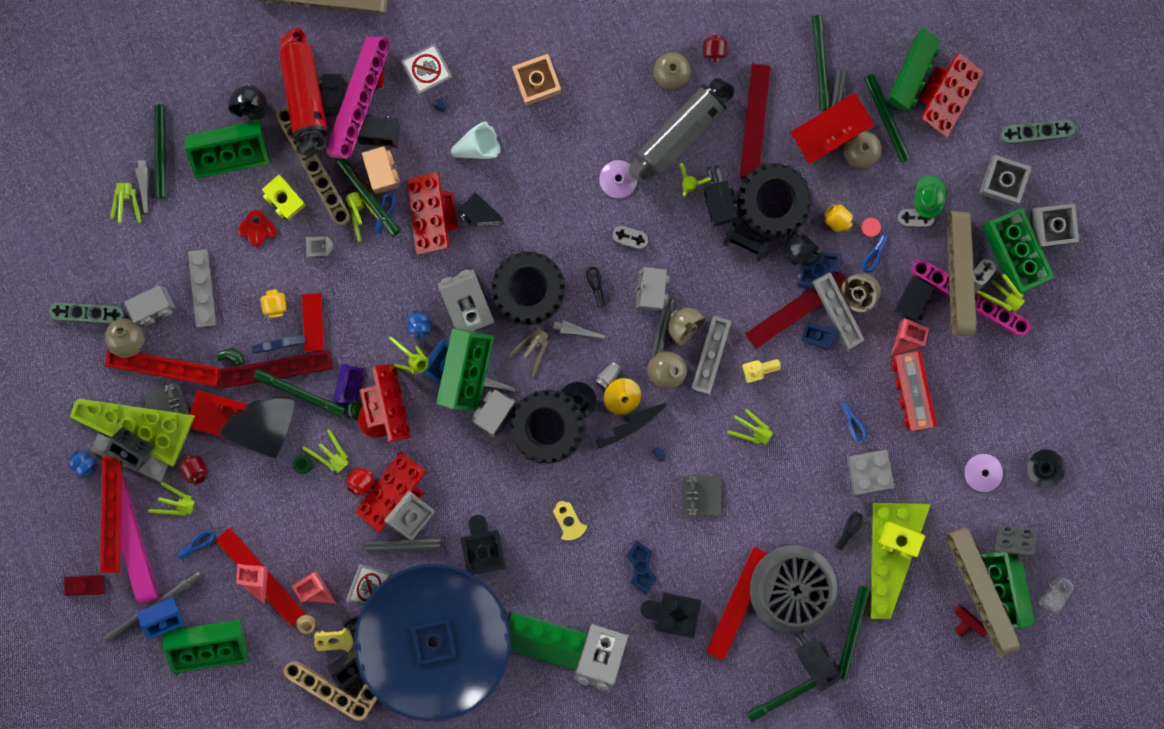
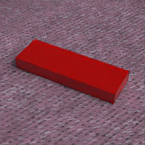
[302,293,324,352]

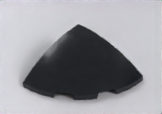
[219,397,295,459]

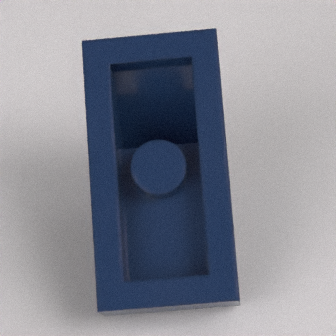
[801,322,840,350]

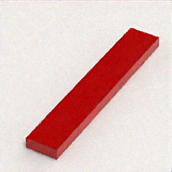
[105,349,221,387]
[100,456,123,573]
[215,527,307,627]
[706,546,768,660]

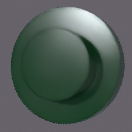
[347,400,363,420]
[293,455,313,474]

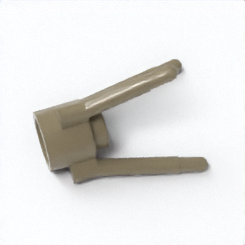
[509,328,548,377]

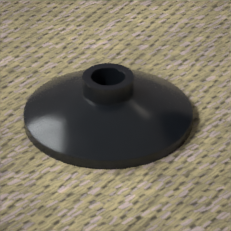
[561,382,597,418]
[1027,449,1065,488]

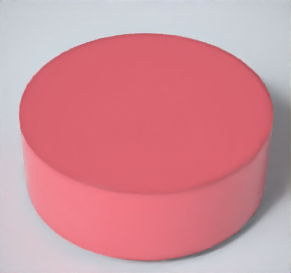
[861,218,881,237]

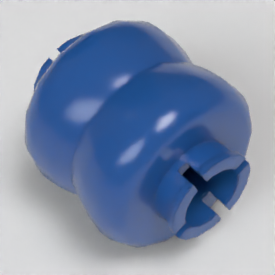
[407,310,431,338]
[68,450,97,478]

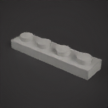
[188,249,217,328]
[812,273,865,349]
[691,316,732,395]
[91,433,169,482]

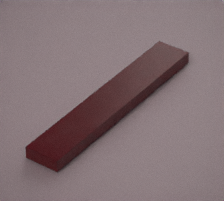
[739,63,771,178]
[745,270,847,350]
[218,350,333,389]

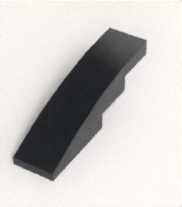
[597,403,666,449]

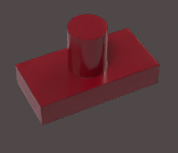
[64,575,105,596]
[954,603,988,638]

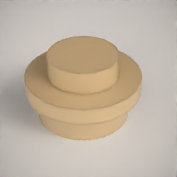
[297,615,316,634]

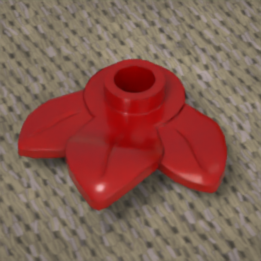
[238,210,277,248]

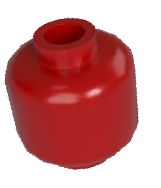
[346,467,374,496]

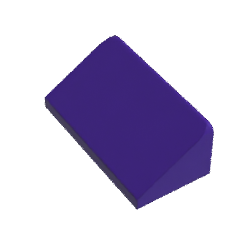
[333,364,364,404]

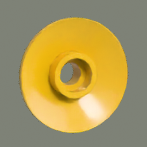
[604,378,641,415]

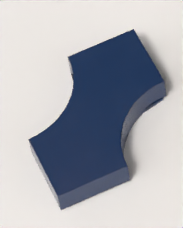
[797,252,842,289]
[251,335,306,354]
[626,540,657,594]

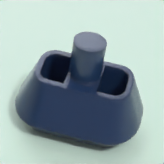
[433,98,447,112]
[653,447,667,462]

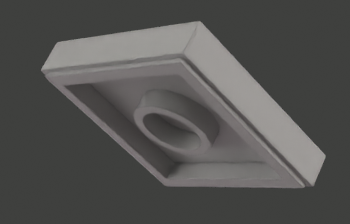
[384,491,436,540]

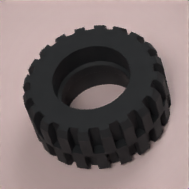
[737,163,812,237]
[492,251,565,325]
[509,389,586,464]

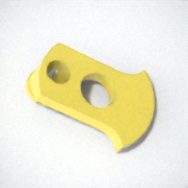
[553,501,587,540]
[314,627,353,652]

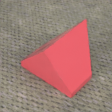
[891,319,929,357]
[236,564,268,604]
[291,571,337,604]

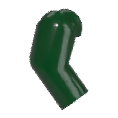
[216,348,244,366]

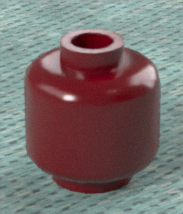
[703,35,728,63]
[180,455,209,485]

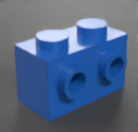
[137,597,184,640]

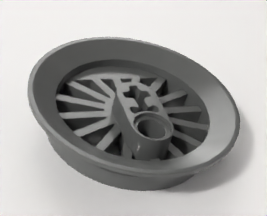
[750,545,837,634]

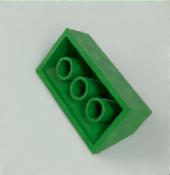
[886,27,941,112]
[185,120,270,179]
[982,207,1054,294]
[436,328,494,411]
[980,551,1035,629]
[509,612,587,670]
[163,619,249,674]

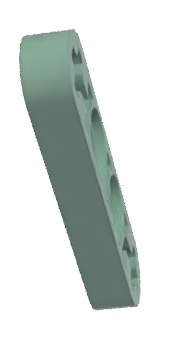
[1000,120,1075,144]
[49,302,125,324]

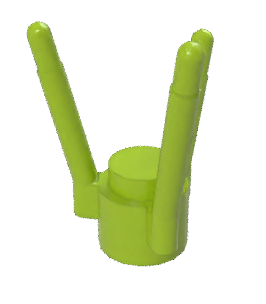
[680,163,710,197]
[110,183,141,224]
[346,192,379,242]
[976,274,1025,312]
[389,336,429,375]
[727,409,773,445]
[302,429,349,473]
[147,482,195,517]

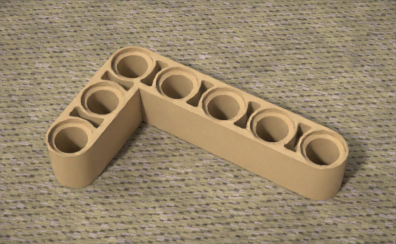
[284,661,377,720]

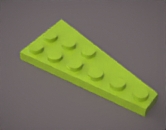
[70,399,195,467]
[870,503,931,619]

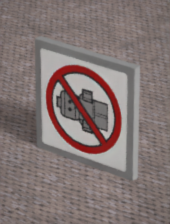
[401,43,452,95]
[346,564,390,606]

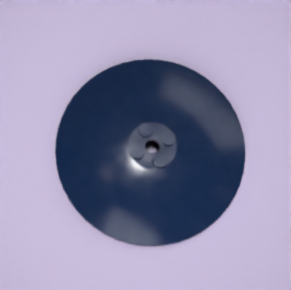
[354,564,511,721]

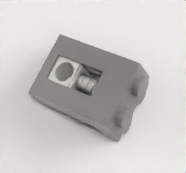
[437,270,494,331]
[574,624,628,691]

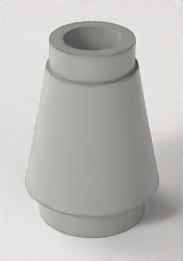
[595,362,621,390]

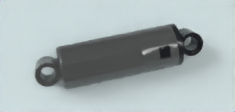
[629,78,734,184]

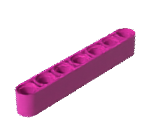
[326,36,390,159]
[910,260,1030,336]
[101,476,159,605]

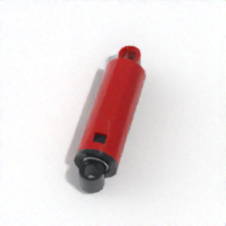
[278,27,328,158]

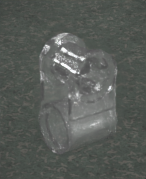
[1038,577,1073,615]

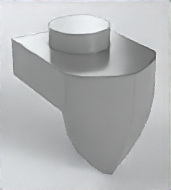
[306,236,334,256]

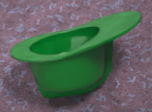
[914,175,946,218]

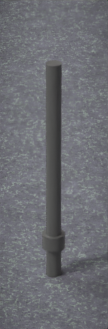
[104,571,204,642]

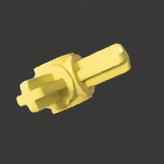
[742,359,781,383]

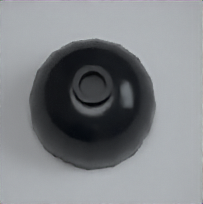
[228,84,267,120]
[785,230,823,266]

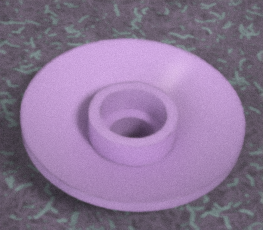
[599,160,637,198]
[964,454,1003,492]

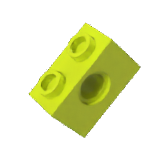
[262,175,306,220]
[878,521,925,559]

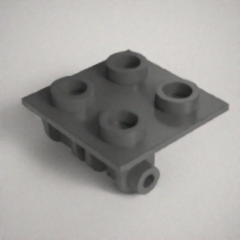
[142,382,190,415]
[682,476,721,515]
[995,525,1038,564]

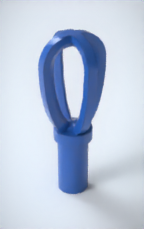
[374,193,396,234]
[861,234,889,273]
[841,402,867,441]
[177,530,215,560]

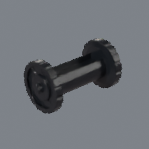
[723,222,770,262]

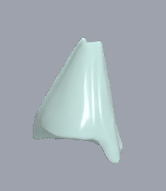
[451,122,500,159]

